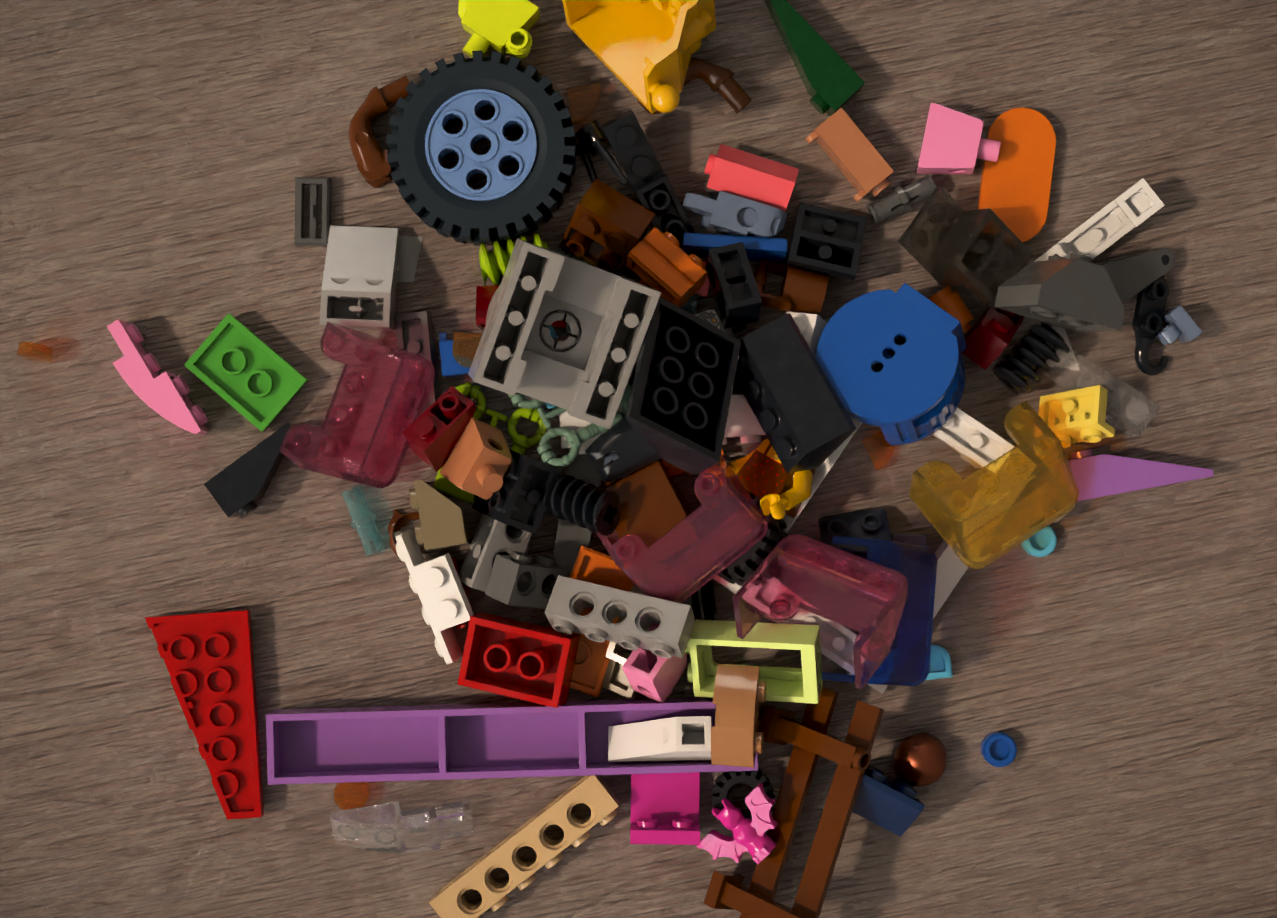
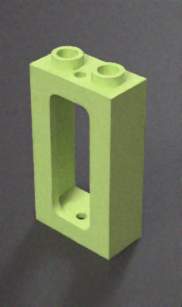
[685,619,823,704]

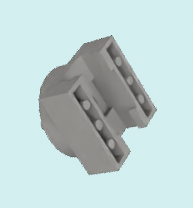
[468,238,661,429]

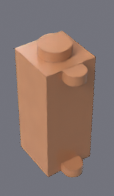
[805,107,894,202]

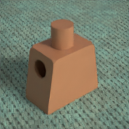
[440,417,512,500]

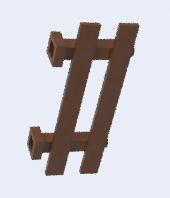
[703,686,884,918]

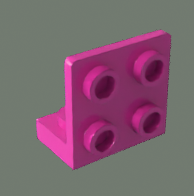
[630,772,700,845]

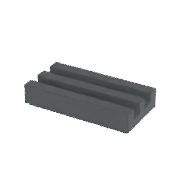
[294,177,331,247]

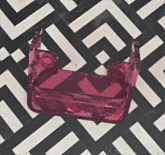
[596,454,767,603]
[733,534,908,689]

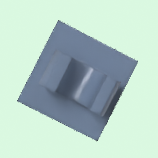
[1156,305,1202,346]

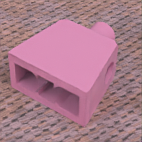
[917,103,1001,175]
[622,623,687,702]

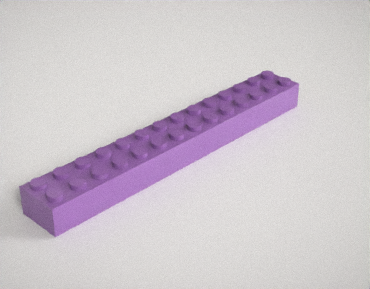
[266,697,758,785]

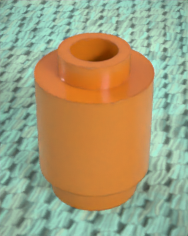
[928,285,974,333]

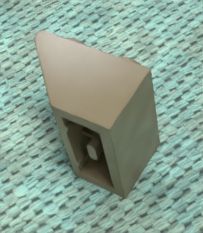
[409,479,471,551]

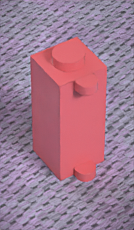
[704,144,799,212]

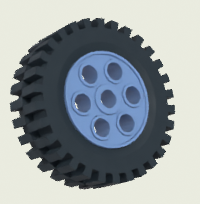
[386,51,577,246]

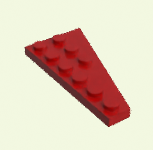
[144,609,264,820]

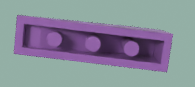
[1062,449,1214,501]

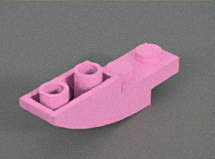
[107,319,209,435]

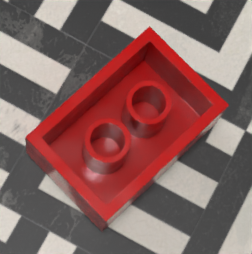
[457,612,580,708]

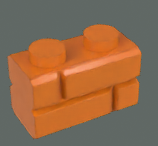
[626,227,707,308]

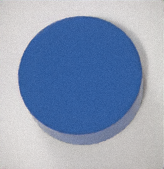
[980,731,1017,767]

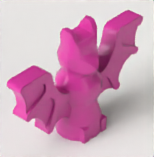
[697,783,777,864]

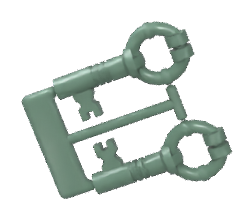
[508,380,633,466]

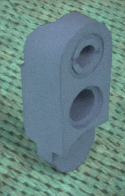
[682,191,788,238]

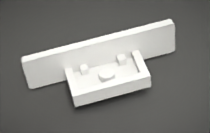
[395,529,474,665]

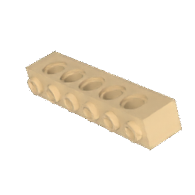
[429,775,619,918]

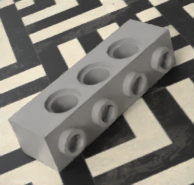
[458,514,532,592]
[544,575,696,659]

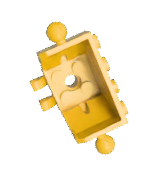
[561,0,716,113]

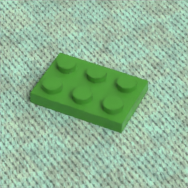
[184,313,309,432]

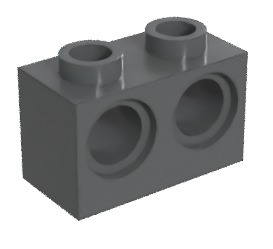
[485,551,568,609]

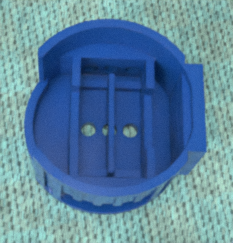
[816,283,967,445]

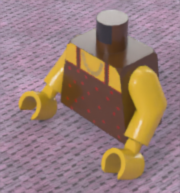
[705,439,816,519]

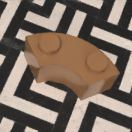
[711,664,767,768]

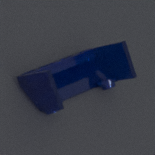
[821,536,937,686]

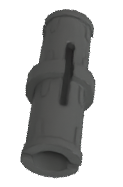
[866,174,938,224]

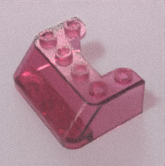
[279,321,435,488]

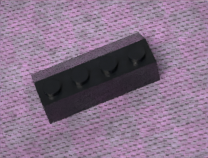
[735,313,857,473]

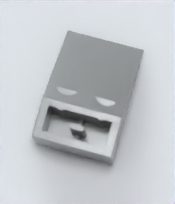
[320,225,399,331]

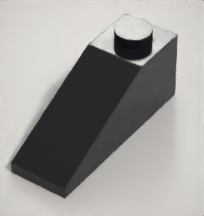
[204,423,298,519]

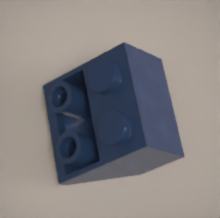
[852,764,925,837]

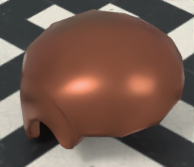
[894,732,948,787]

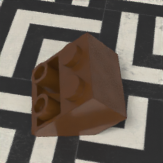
[559,179,655,276]

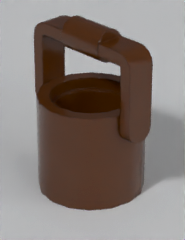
[753,259,829,315]

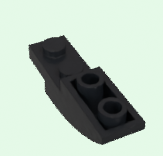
[600,109,695,243]

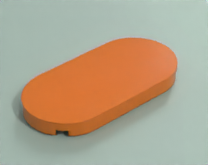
[977,107,1056,245]

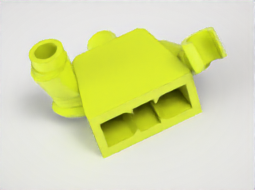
[458,0,541,59]

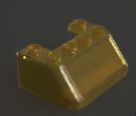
[909,400,1079,569]

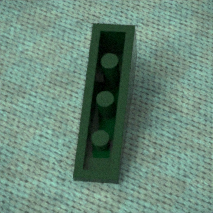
[764,0,865,116]

